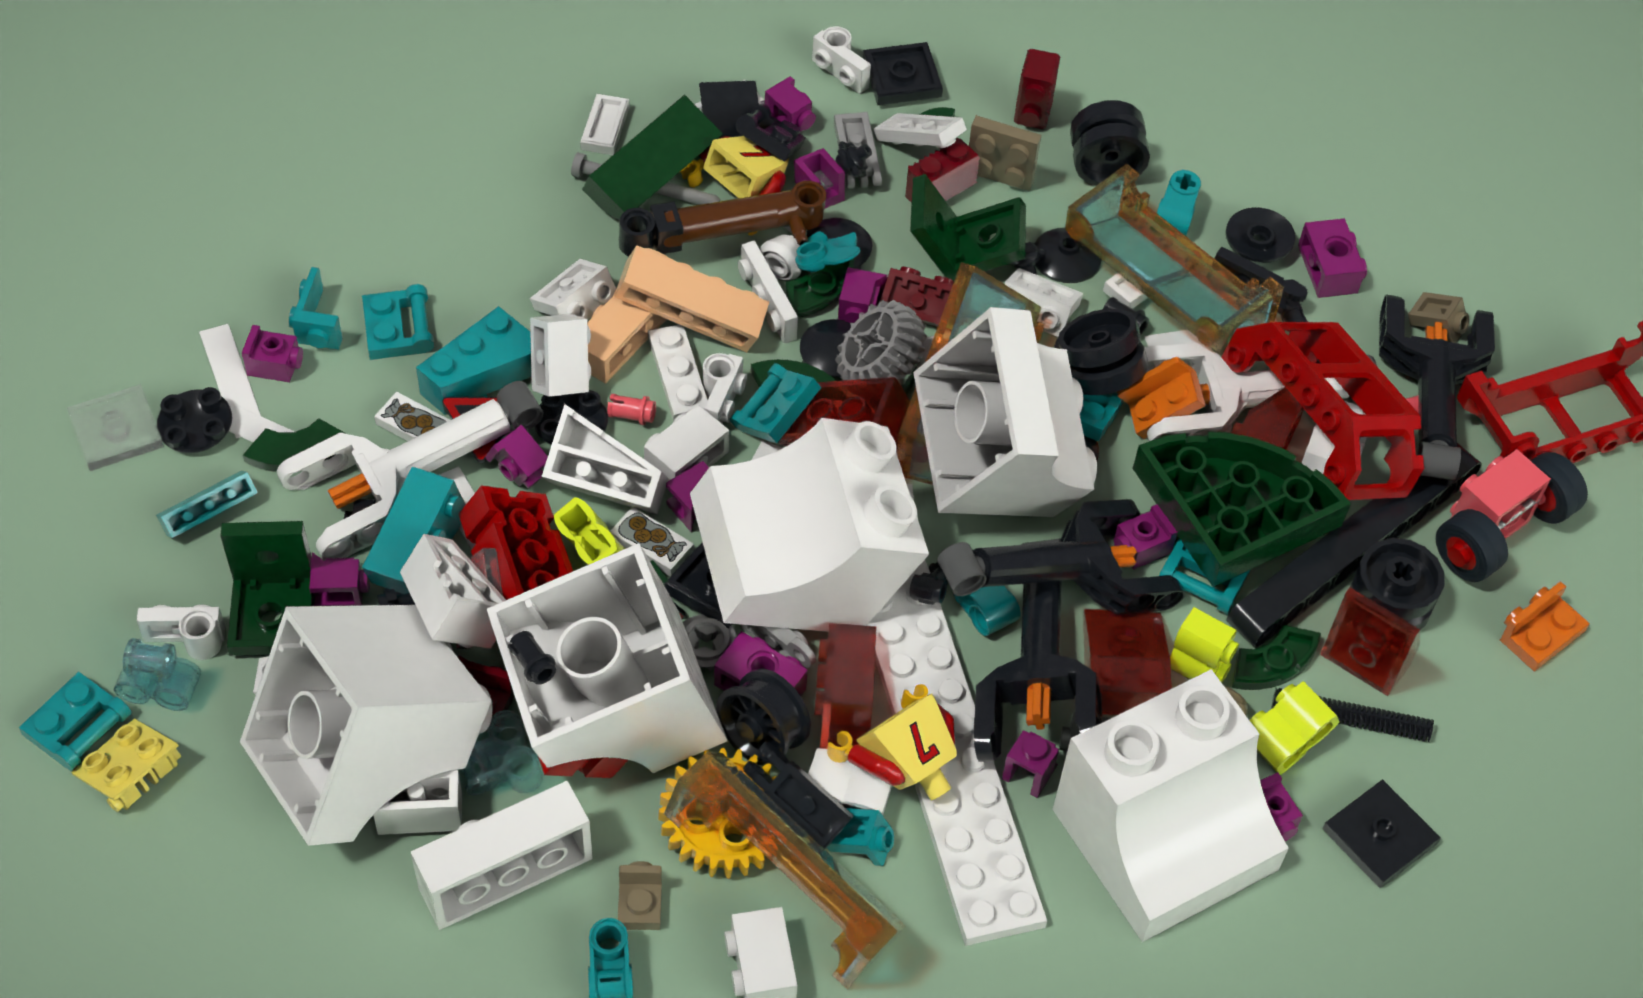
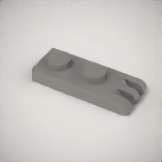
[834,112,882,189]

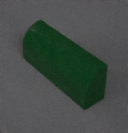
[582,94,723,219]

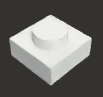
[1103,265,1155,309]

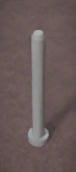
[571,152,720,205]

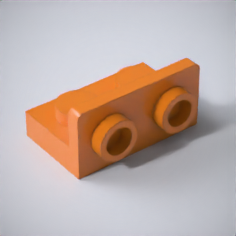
[1117,357,1205,439]
[1500,581,1590,672]

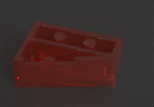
[814,623,876,749]

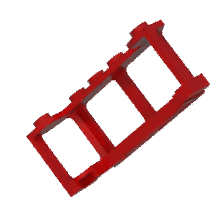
[1457,321,1643,463]
[1221,322,1424,500]

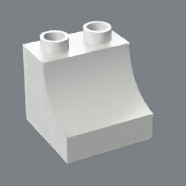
[913,307,1097,517]
[690,418,929,634]
[487,543,728,773]
[240,605,492,846]
[1052,669,1289,942]

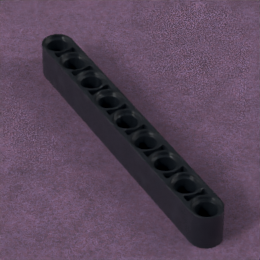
[1226,443,1482,648]

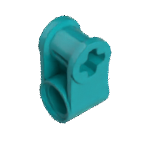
[1152,170,1201,238]
[953,586,1021,636]
[588,918,633,998]

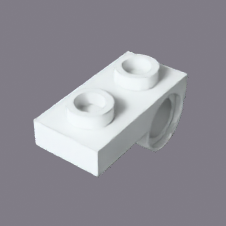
[812,26,871,94]
[703,353,747,424]
[137,605,226,660]

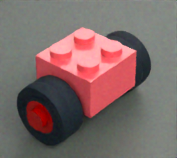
[1435,449,1588,582]

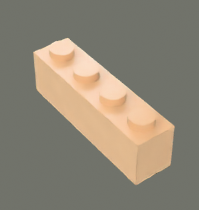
[614,245,769,353]
[587,251,676,384]

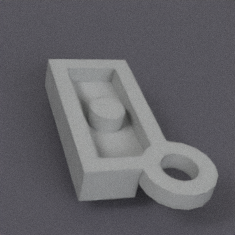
[741,624,816,668]

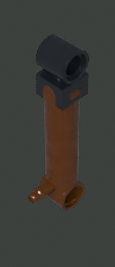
[619,181,826,256]

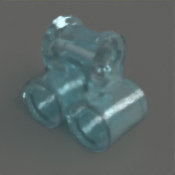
[114,638,201,711]
[462,710,544,795]

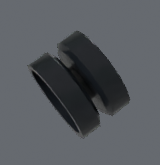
[1070,100,1150,187]
[1058,308,1149,396]
[1348,538,1445,638]

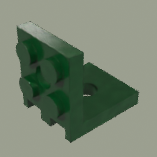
[910,174,1026,280]
[220,521,314,656]

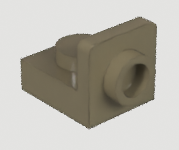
[1408,292,1469,343]
[618,861,662,930]

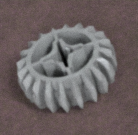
[835,300,927,397]

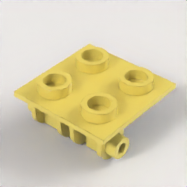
[71,718,181,812]

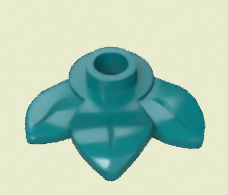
[795,231,860,272]

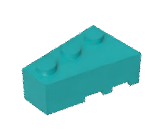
[416,306,532,415]
[362,467,466,594]

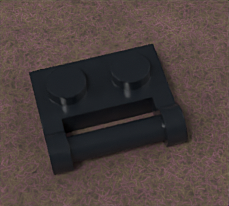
[735,104,806,162]

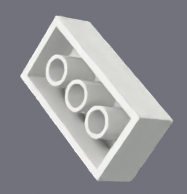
[411,781,593,930]

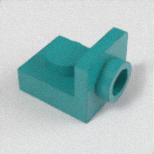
[827,808,894,866]

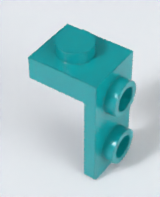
[289,267,343,350]

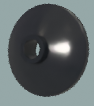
[1225,207,1295,263]
[1035,228,1102,283]

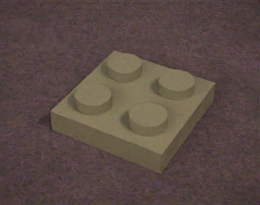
[969,115,1042,191]

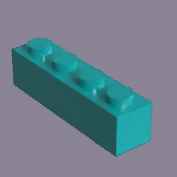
[156,470,258,538]

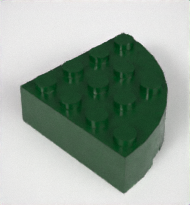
[1132,432,1351,587]

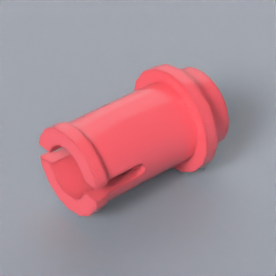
[607,394,656,425]

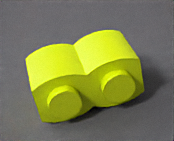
[554,497,625,565]
[1167,607,1239,683]
[1250,681,1339,775]

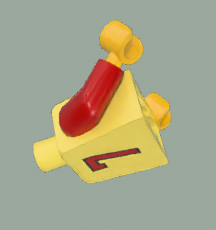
[681,136,789,236]
[827,684,957,801]

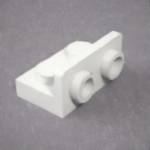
[529,259,616,321]
[998,268,1083,337]

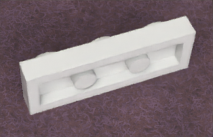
[873,113,967,148]
[738,240,798,344]
[648,324,708,421]

